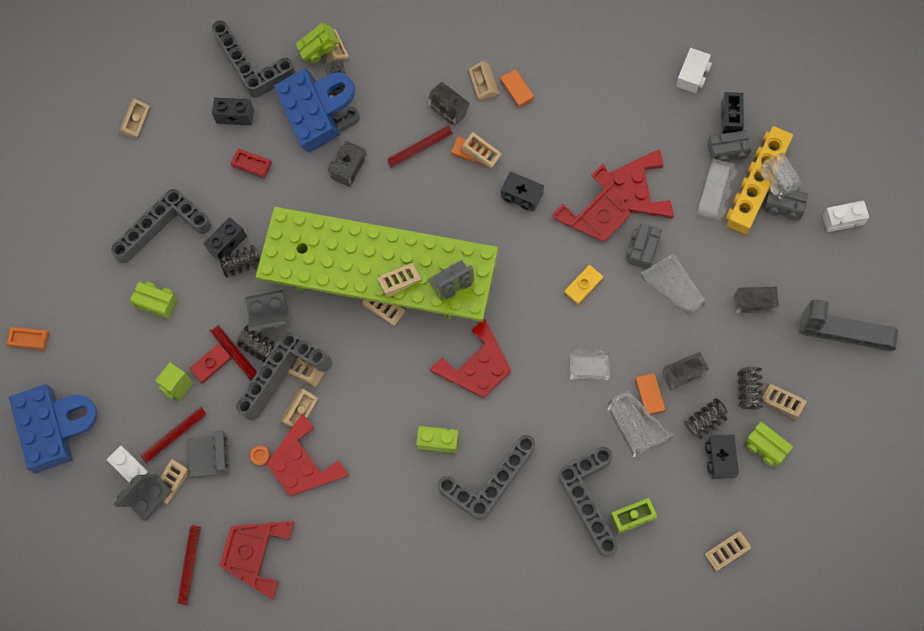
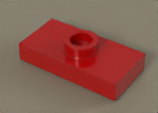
[230,148,272,179]
[189,343,232,384]

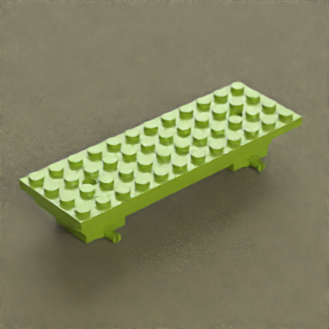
[256,207,498,322]

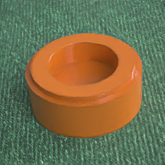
[250,446,271,466]

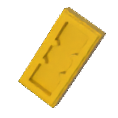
[564,265,604,305]

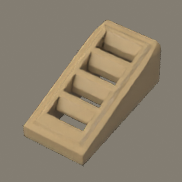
[460,132,502,168]
[377,263,422,298]
[362,300,405,327]
[287,359,325,387]
[760,384,807,420]
[160,459,189,505]
[704,531,752,572]

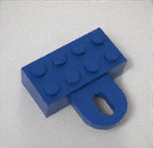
[274,68,355,152]
[9,384,97,474]

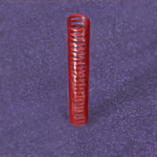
[388,125,453,168]
[210,325,257,381]
[140,406,206,464]
[177,525,201,606]

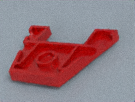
[609,149,674,219]
[551,163,631,242]
[430,319,511,399]
[266,414,349,496]
[220,521,295,600]

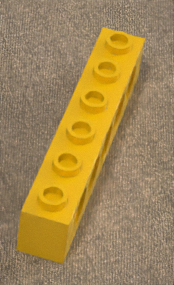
[725,126,794,235]

